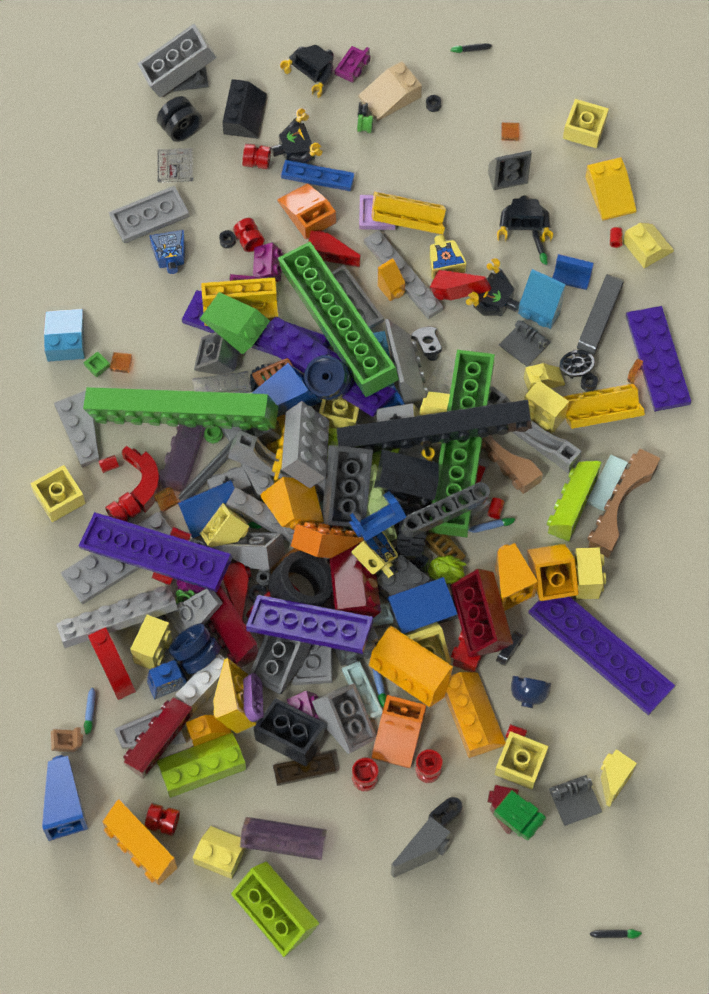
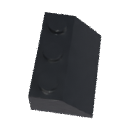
[222,79,267,139]
[374,450,439,501]
[253,698,327,767]

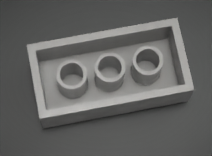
[137,24,217,97]
[281,401,329,488]

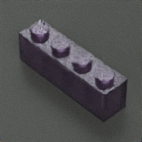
[159,424,206,492]
[240,817,327,860]

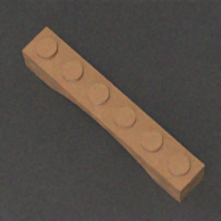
[481,435,543,494]
[587,449,660,558]

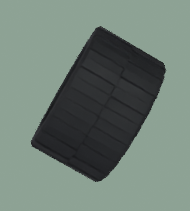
[268,551,333,607]

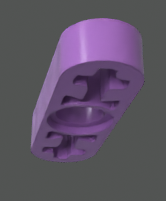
[243,673,263,722]

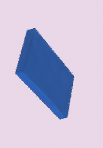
[178,480,244,539]
[388,577,457,634]

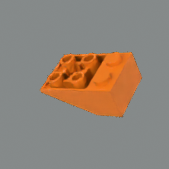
[277,183,336,240]
[291,522,364,558]
[371,695,426,768]

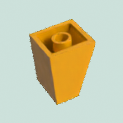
[260,477,324,530]
[495,543,538,611]
[527,544,579,601]

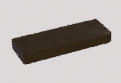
[273,752,336,786]

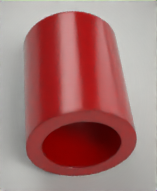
[610,227,623,248]
[98,455,119,473]
[487,498,505,519]
[506,724,527,738]

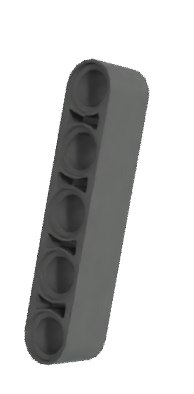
[577,274,624,355]
[401,482,490,538]

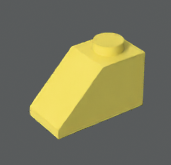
[524,363,565,391]

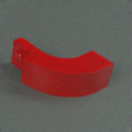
[122,445,160,513]
[88,627,136,700]

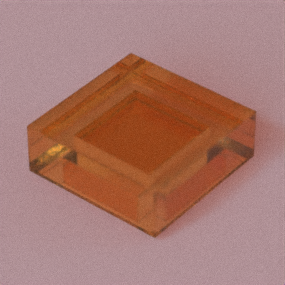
[501,122,519,141]
[110,352,132,374]
[627,359,644,384]
[154,486,178,512]

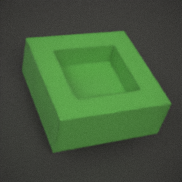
[83,351,110,378]

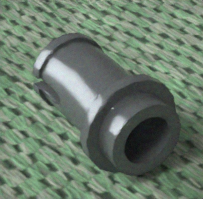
[256,571,271,589]

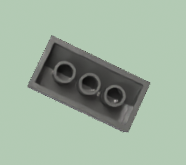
[322,445,373,527]

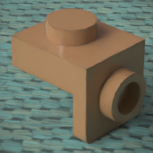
[51,727,83,752]

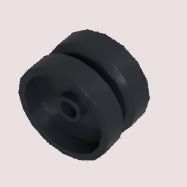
[157,96,202,142]

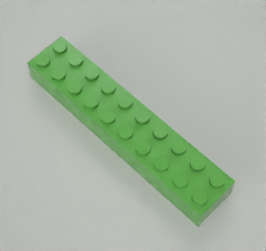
[278,241,399,397]
[429,349,495,538]
[83,387,278,431]

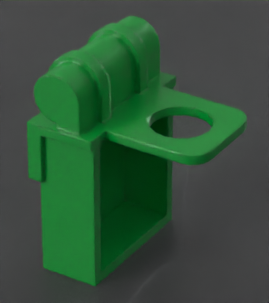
[493,790,547,841]

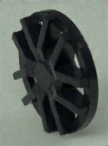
[560,350,595,379]

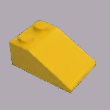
[585,157,637,221]
[213,658,257,734]

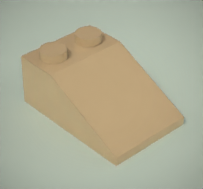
[358,61,422,121]

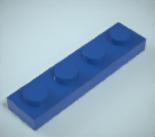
[281,160,355,192]

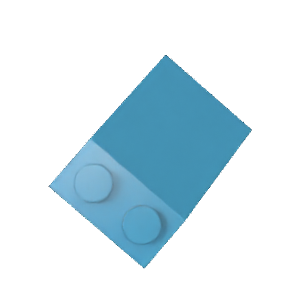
[518,269,566,329]
[44,309,85,362]

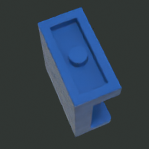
[349,491,406,541]

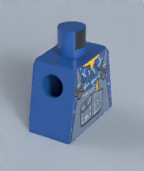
[149,230,185,274]
[147,660,188,700]

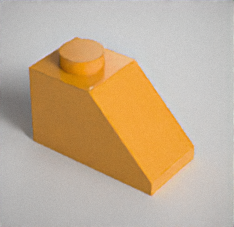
[377,258,405,301]
[185,715,232,747]

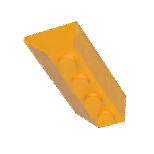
[369,626,453,707]
[445,672,506,758]
[102,799,177,885]

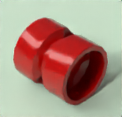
[242,143,271,170]
[233,218,265,252]
[105,492,141,522]
[415,749,442,783]
[352,758,378,791]
[144,803,180,836]

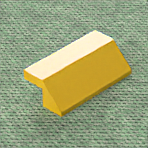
[371,191,446,235]
[201,278,278,326]
[562,383,645,429]

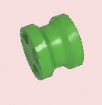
[357,114,373,133]

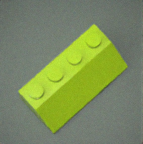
[546,461,602,542]
[157,733,246,798]
[231,861,320,957]

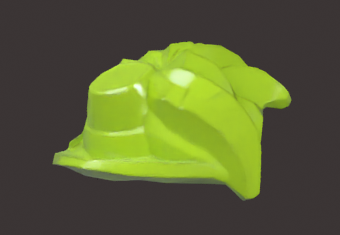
[427,555,467,584]

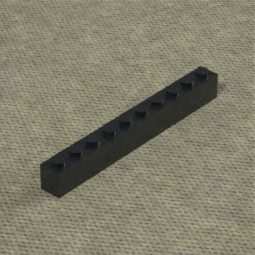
[336,400,532,454]

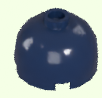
[511,676,551,708]

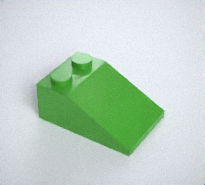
[200,292,270,354]

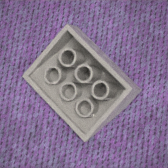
[385,319,428,408]

